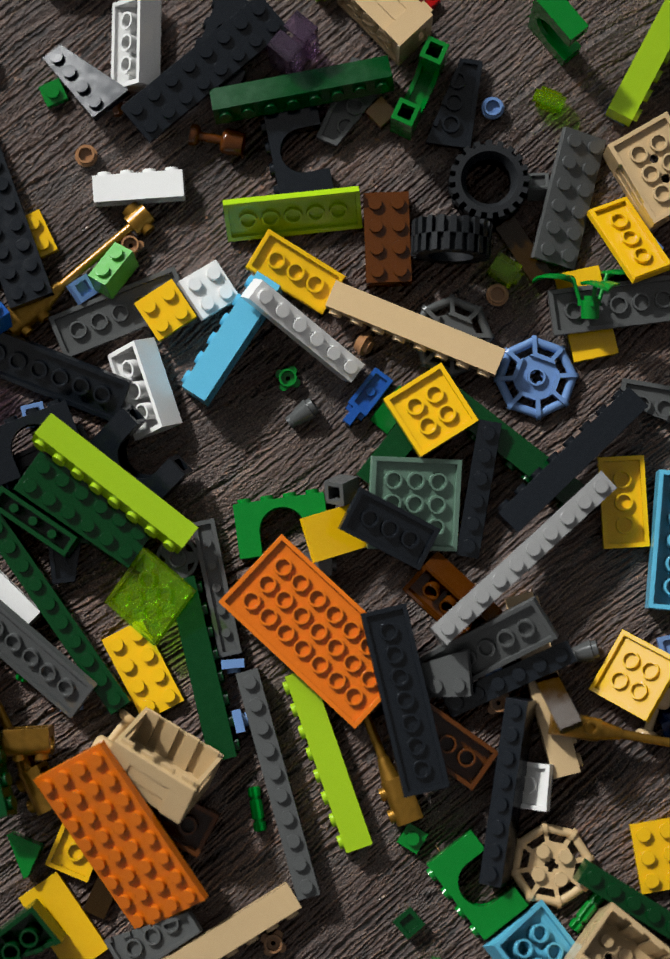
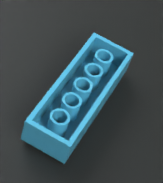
[181,271,282,406]
[645,469,670,611]

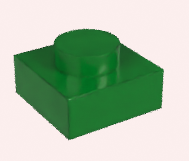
[38,78,69,109]
[397,823,429,855]

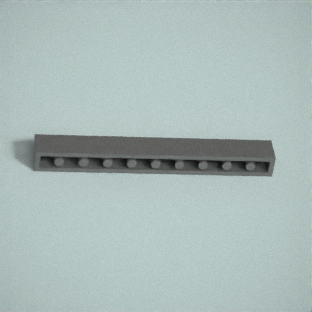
[235,668,321,901]

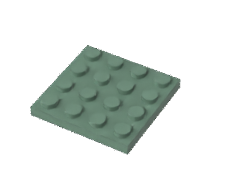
[366,456,462,552]

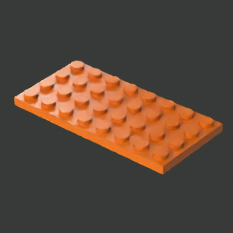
[218,534,381,729]
[33,740,209,929]

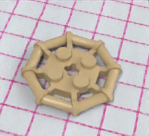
[511,821,595,909]

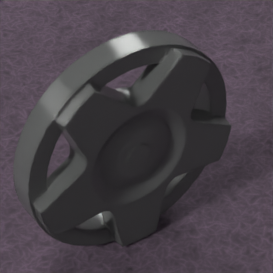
[156,541,199,580]

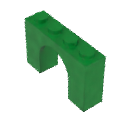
[527,0,589,67]
[390,35,450,140]
[233,489,326,560]
[426,829,529,940]

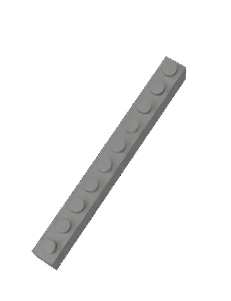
[428,471,617,647]

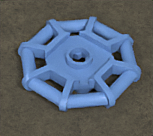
[493,335,579,420]

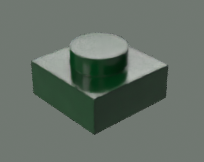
[393,906,426,940]

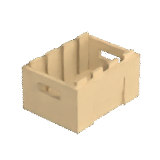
[337,0,433,66]
[602,111,670,232]
[110,707,224,824]
[564,902,670,959]

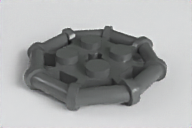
[416,294,495,379]

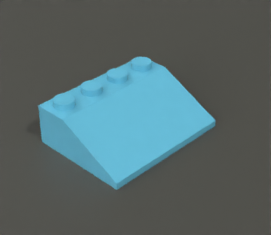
[483,900,575,959]

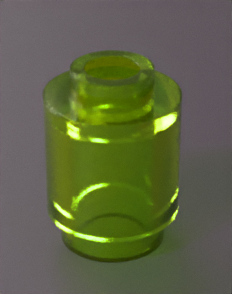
[532,85,567,114]

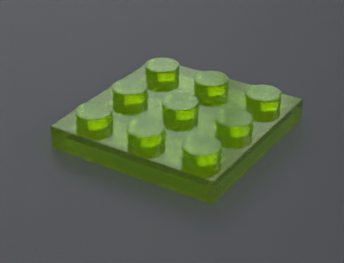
[105,548,196,645]

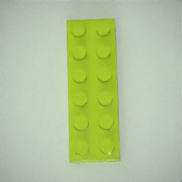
[223,186,363,242]

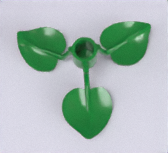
[532,269,627,319]

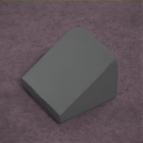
[527,173,550,201]

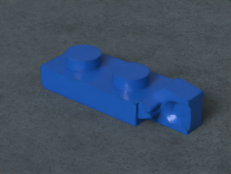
[343,367,393,427]

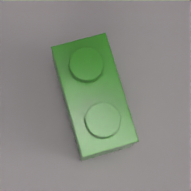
[88,242,139,299]

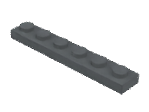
[193,518,242,658]

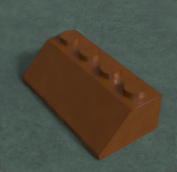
[403,551,504,636]

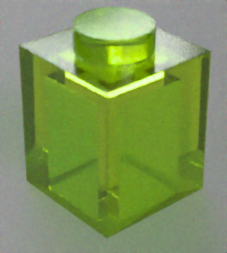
[486,252,523,289]

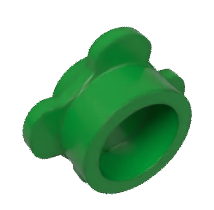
[275,366,301,391]

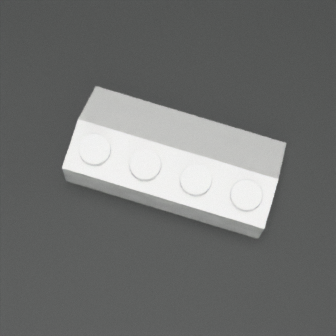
[111,0,162,92]
[107,337,183,441]

